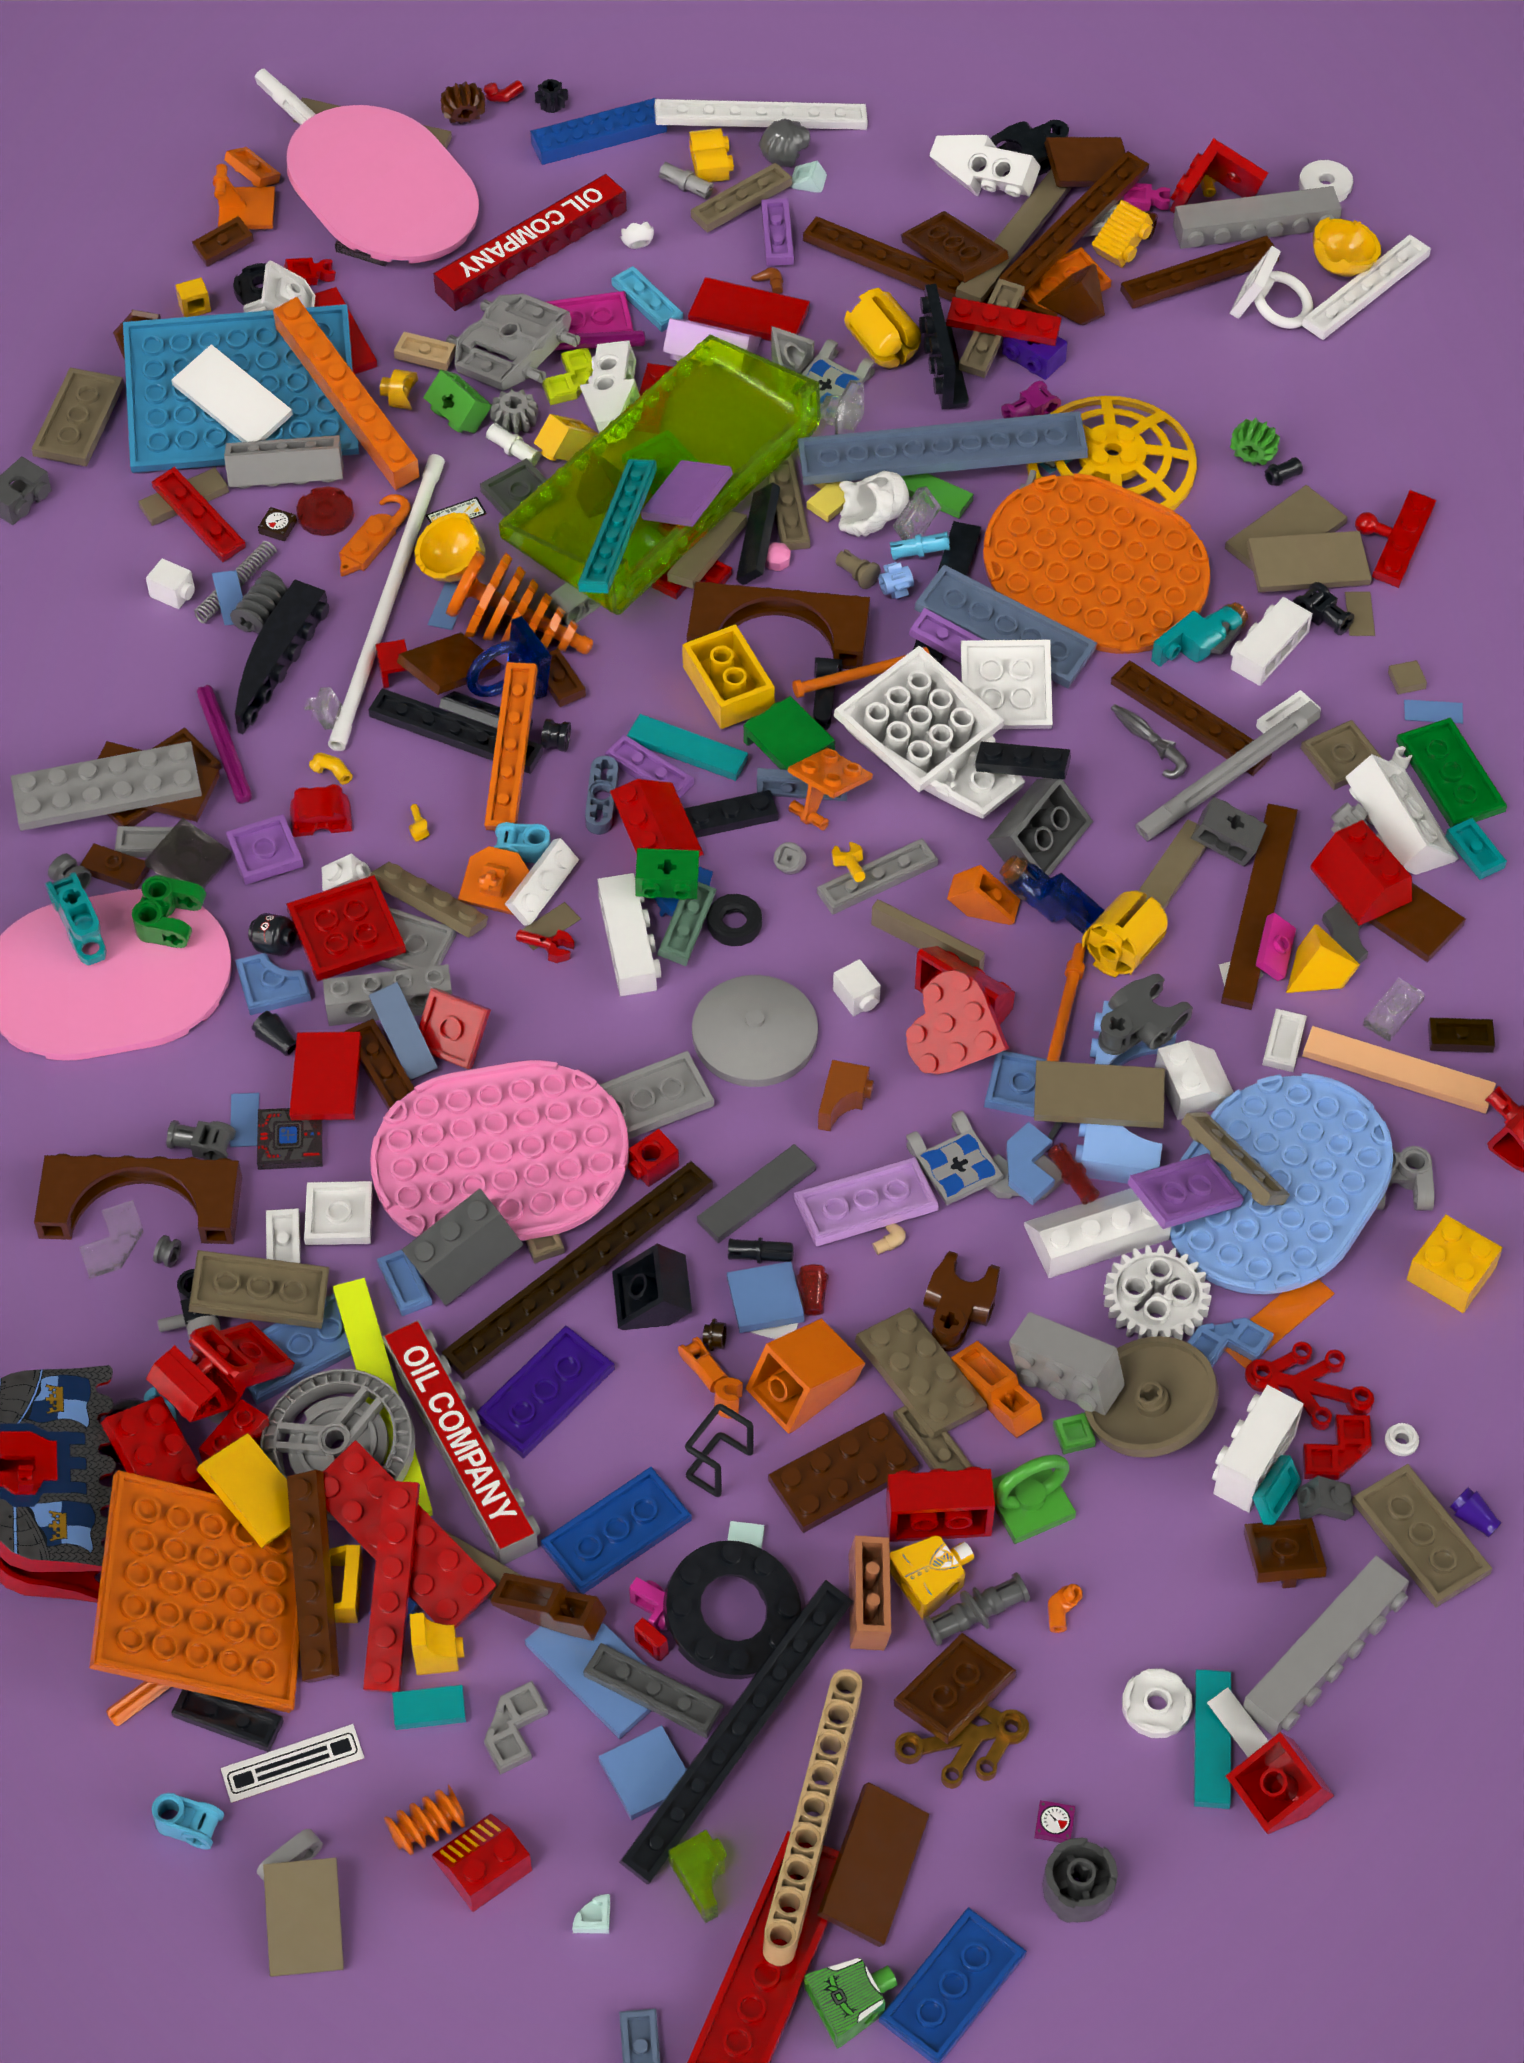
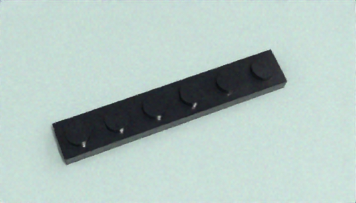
[368,688,543,774]

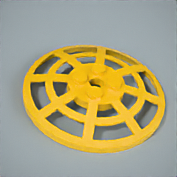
[1026,395,1197,511]

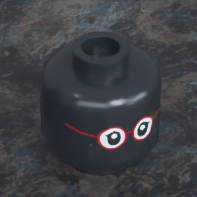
[248,913,297,956]

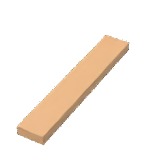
[1302,1026,1496,1114]

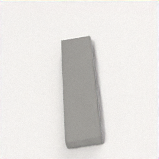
[817,838,938,915]

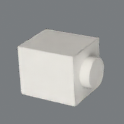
[146,558,195,609]
[833,959,881,1017]

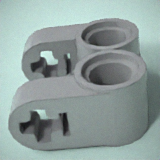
[1376,1146,1434,1211]

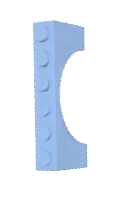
[1075,1001,1177,1184]

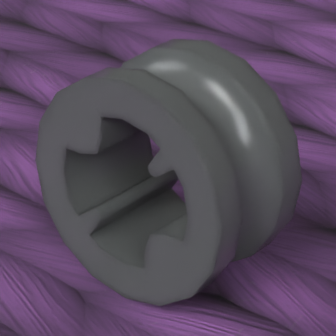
[153,1235,182,1268]

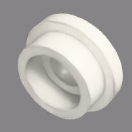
[1385,1423,1419,1456]

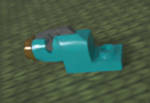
[1151,602,1248,667]

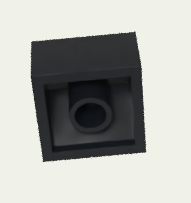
[612,1243,692,1330]

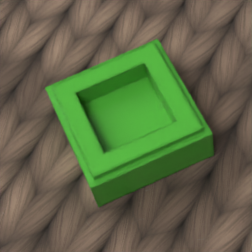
[1053,1413,1096,1455]

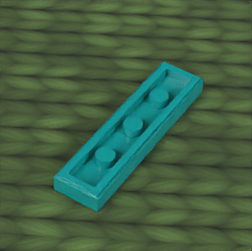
[627,714,748,781]
[1194,1669,1231,1809]

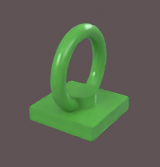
[992,1455,1076,1544]

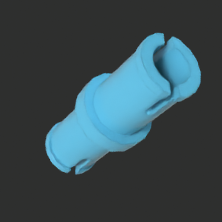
[890,531,950,560]

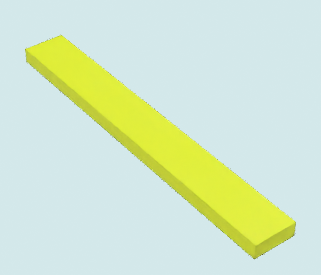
[333,1278,433,1516]

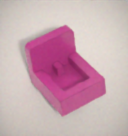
[629,1577,667,1631]

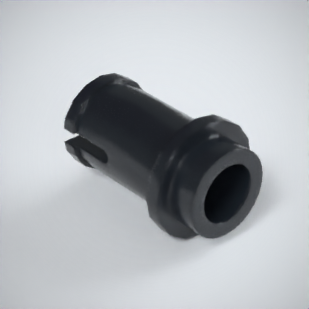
[1265,457,1303,486]

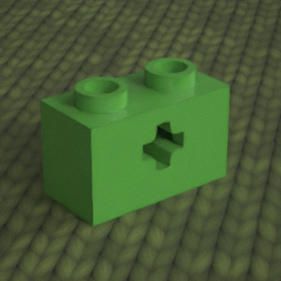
[423,369,492,433]

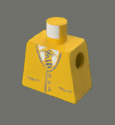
[890,1536,974,1620]

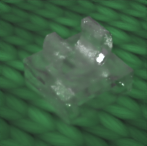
[304,687,343,730]

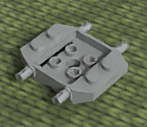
[446,293,580,391]

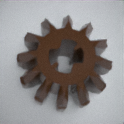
[440,81,485,124]

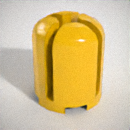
[844,288,921,369]
[1082,890,1168,977]

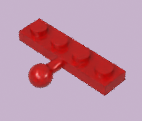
[1355,490,1436,588]

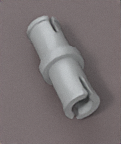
[659,162,714,200]

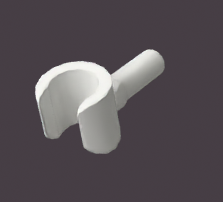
[1389,746,1412,769]

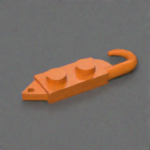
[339,494,411,577]

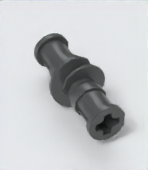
[923,1572,1031,1646]

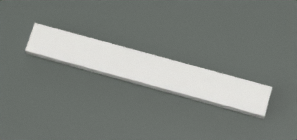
[654,99,868,130]

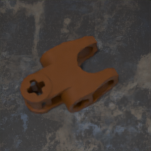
[923,1251,1000,1352]

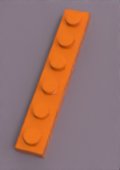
[484,662,538,831]

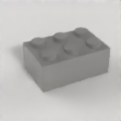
[1009,1312,1125,1415]

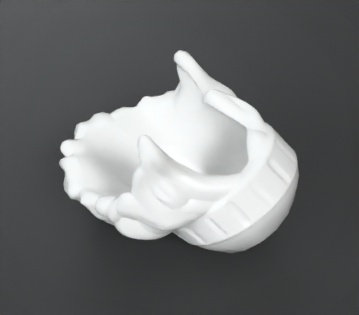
[839,471,909,537]

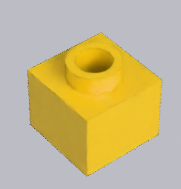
[175,277,211,317]

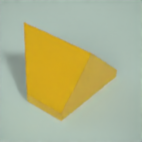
[1286,924,1361,993]

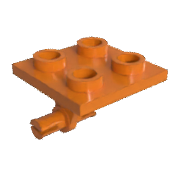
[213,164,275,229]
[787,748,873,830]

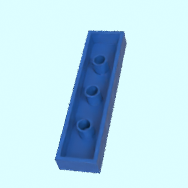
[530,98,667,165]

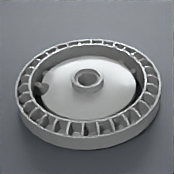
[260,1369,415,1520]

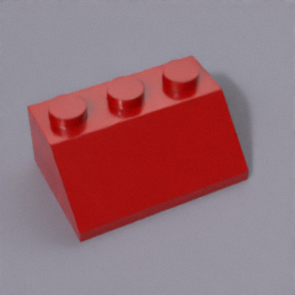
[610,779,704,857]
[1310,820,1412,926]
[915,946,1015,1025]

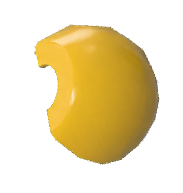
[1312,217,1381,277]
[414,513,485,582]

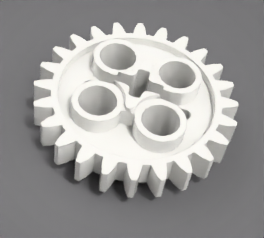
[1103,1245,1211,1340]

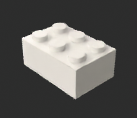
[1212,1385,1304,1513]

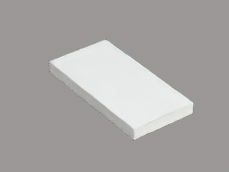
[171,344,293,442]

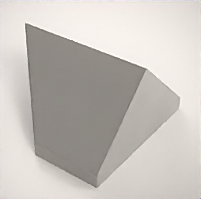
[771,326,815,396]

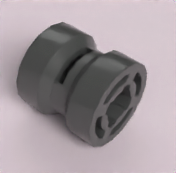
[48,853,91,890]

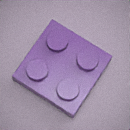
[225,814,304,885]

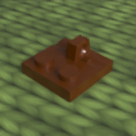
[1244,1518,1327,1589]

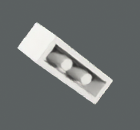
[1231,597,1313,686]

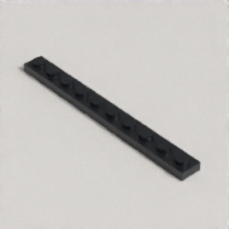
[619,1580,853,1884]

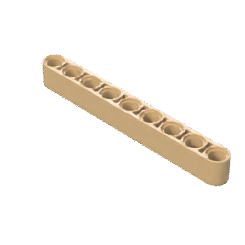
[763,1669,862,1966]

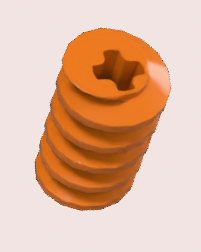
[384,1784,465,1856]

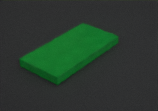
[1396,717,1507,828]

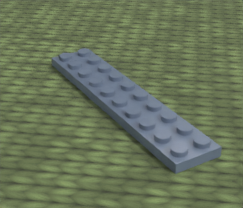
[798,411,1088,485]

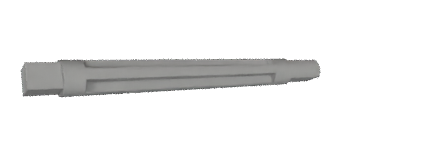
[1135,701,1320,842]

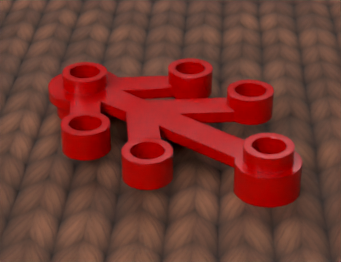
[1245,1341,1374,1430]

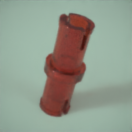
[1048,1143,1100,1205]

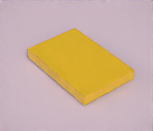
[196,1433,291,1548]

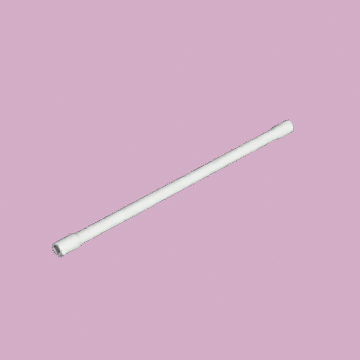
[328,454,445,751]

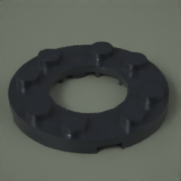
[663,1541,802,1679]

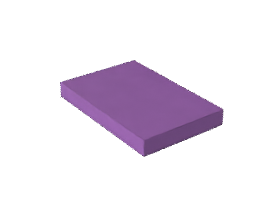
[641,460,733,527]
[1127,1153,1244,1229]

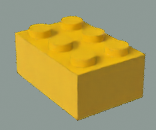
[682,624,775,729]

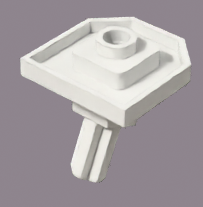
[243,260,316,312]

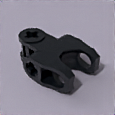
[990,120,1069,176]

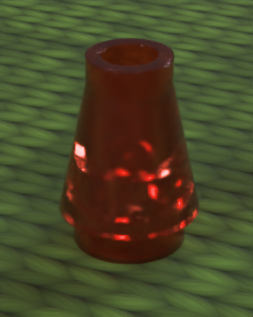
[796,1264,829,1316]

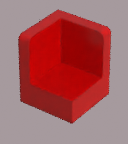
[375,639,407,688]

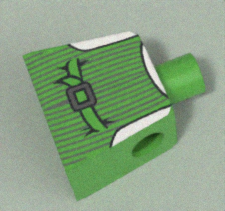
[804,1958,897,2049]

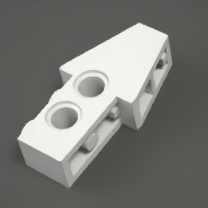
[929,135,1041,197]
[580,340,642,442]

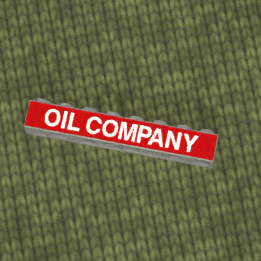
[382,1320,540,1565]

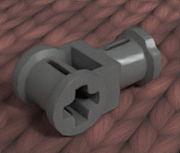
[166,1120,236,1160]

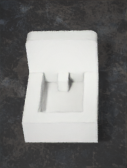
[322,853,371,891]

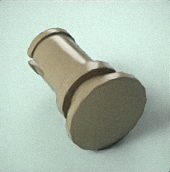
[836,549,881,589]

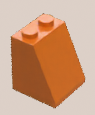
[745,1318,865,1434]

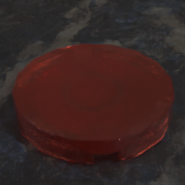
[296,486,354,536]

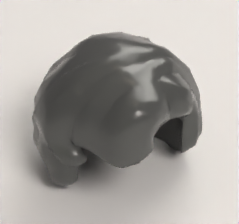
[758,118,810,167]

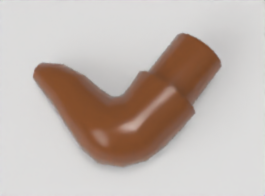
[751,267,783,294]

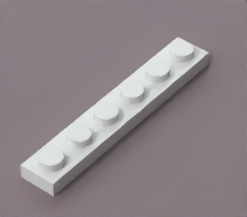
[1302,235,1431,340]

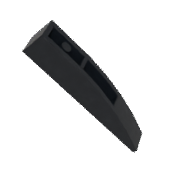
[235,579,329,735]

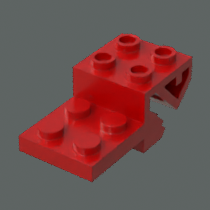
[146,1321,295,1422]

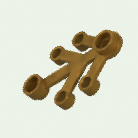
[894,1705,1029,1789]

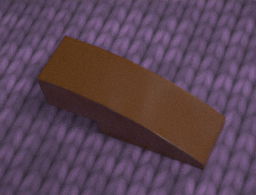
[490,1573,607,1641]

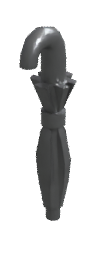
[1111,704,1187,779]

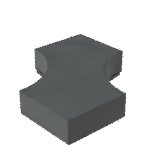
[1322,902,1368,964]

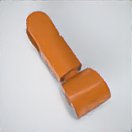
[678,1337,743,1419]

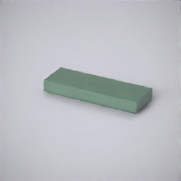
[657,882,717,966]

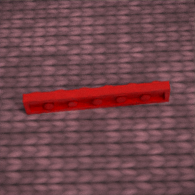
[363,1480,420,1693]

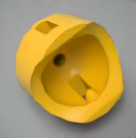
[379,369,418,410]

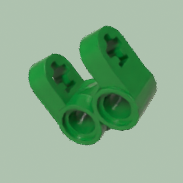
[131,875,207,948]

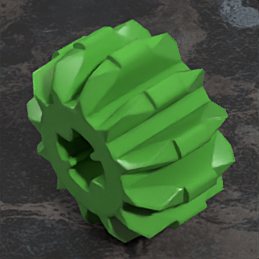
[1230,418,1280,466]

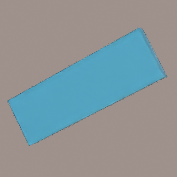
[611,266,683,332]

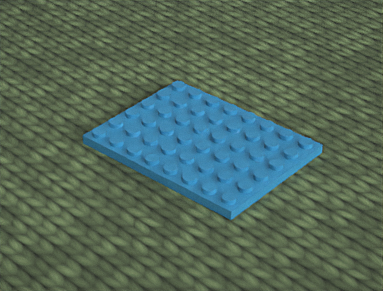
[123,304,359,473]

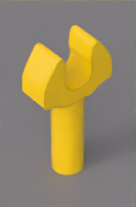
[831,842,866,882]

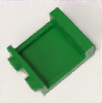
[743,696,835,770]

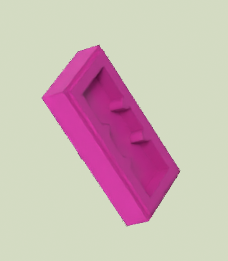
[1256,912,1296,981]

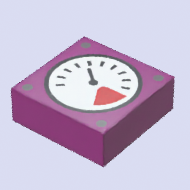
[1034,1800,1075,1843]

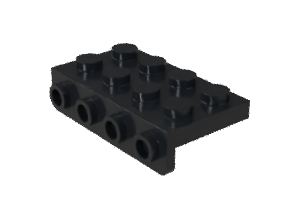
[919,284,969,410]

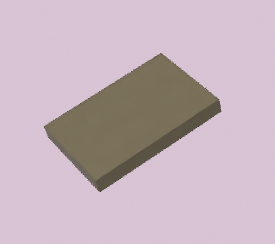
[263,1857,344,1977]

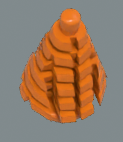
[445,551,593,655]

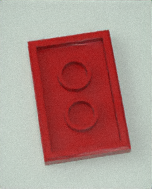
[289,1032,362,1120]

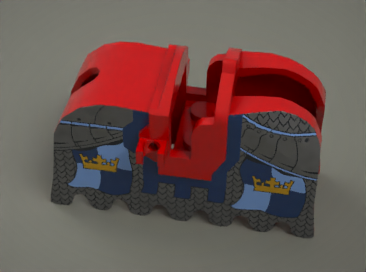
[0,1365,116,1603]

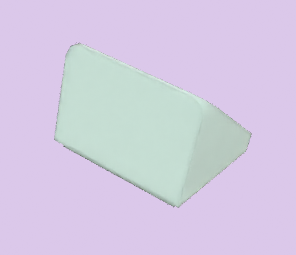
[790,161,827,192]

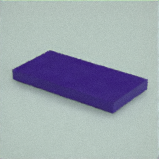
[476,1325,615,1459]

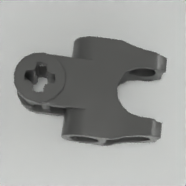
[1098,974,1193,1055]

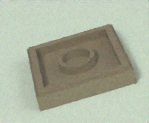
[1300,720,1383,790]

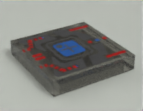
[257,1108,323,1170]

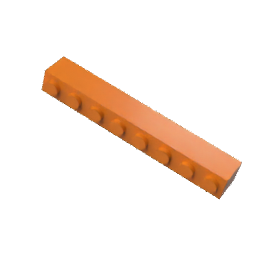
[273,297,419,491]

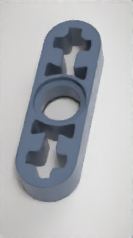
[585,756,618,835]

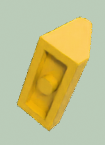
[330,1545,363,1623]

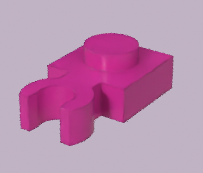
[1123,183,1171,211]

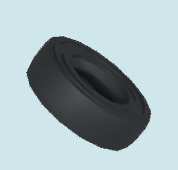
[707,894,762,946]

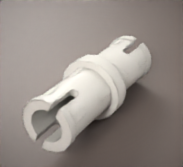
[486,423,541,466]

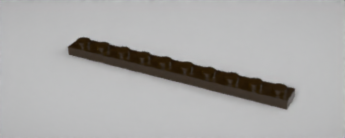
[442,1161,713,1380]

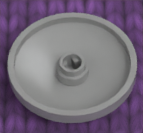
[692,975,818,1087]

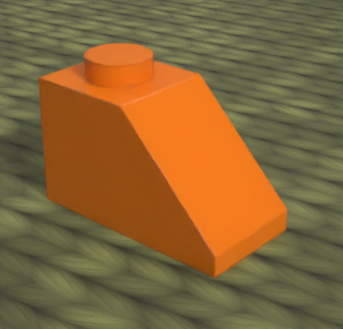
[947,865,1021,925]

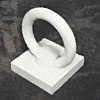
[1229,246,1313,329]

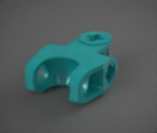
[45,872,107,966]

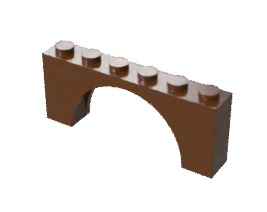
[687,582,870,669]
[34,1154,242,1244]

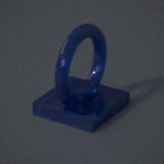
[466,616,551,700]

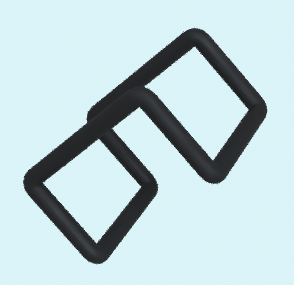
[685,1404,754,1497]

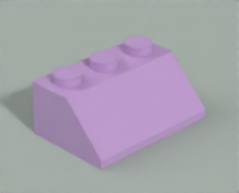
[663,318,761,375]

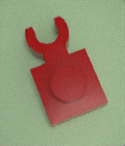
[284,257,336,286]

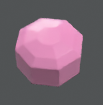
[765,542,791,571]

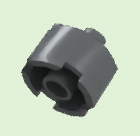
[1042,1837,1118,1923]

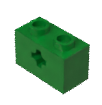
[635,848,699,900]

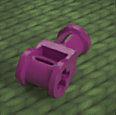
[1001,380,1061,418]

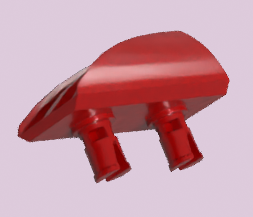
[1485,1086,1524,1172]

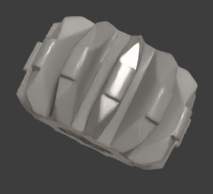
[490,388,538,434]

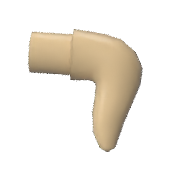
[872,1223,906,1255]

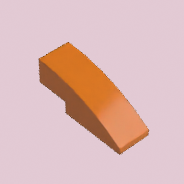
[951,1341,1043,1438]

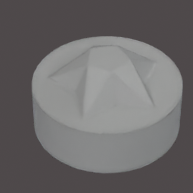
[774,842,806,874]

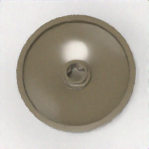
[1085,1336,1219,1458]

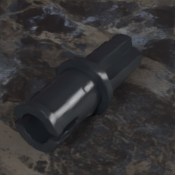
[728,1237,794,1264]

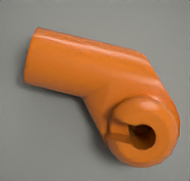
[1048,1584,1083,1633]

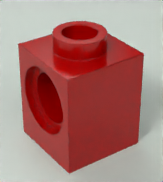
[627,1129,679,1187]

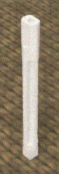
[255,68,316,125]

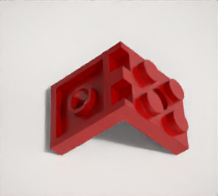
[1170,138,1268,213]

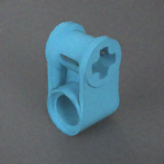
[494,822,551,863]
[152,1793,225,1850]

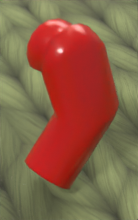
[484,80,524,102]

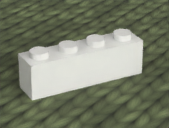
[597,873,661,996]

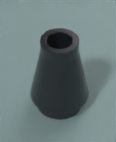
[252,1011,296,1056]

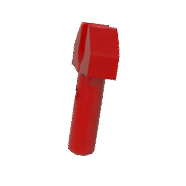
[516,929,574,963]

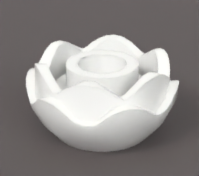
[620,222,654,249]

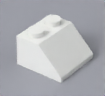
[1155,1040,1234,1120]

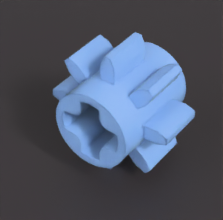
[878,562,914,599]

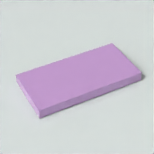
[794,1157,938,1247]

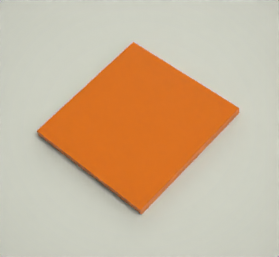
[89,1470,300,1713]

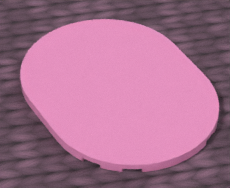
[286,105,479,263]
[0,889,232,1061]
[370,1060,629,1241]

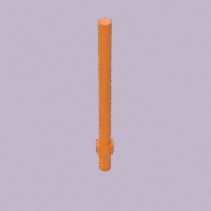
[1046,943,1087,1062]

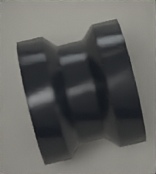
[541,719,571,752]

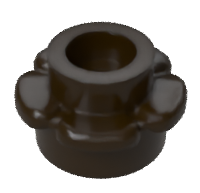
[703,1318,727,1351]

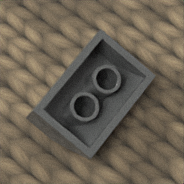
[987,778,1093,882]
[402,1189,523,1306]

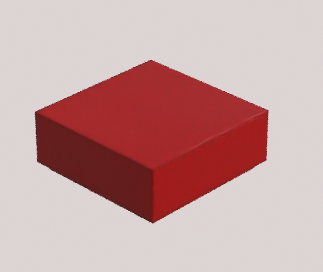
[634,1617,669,1661]

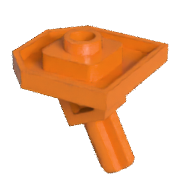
[458,846,529,916]

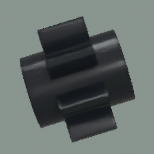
[535,79,568,113]

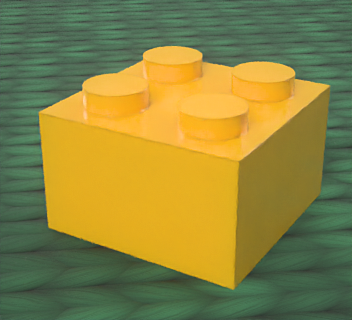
[1406,1214,1503,1313]

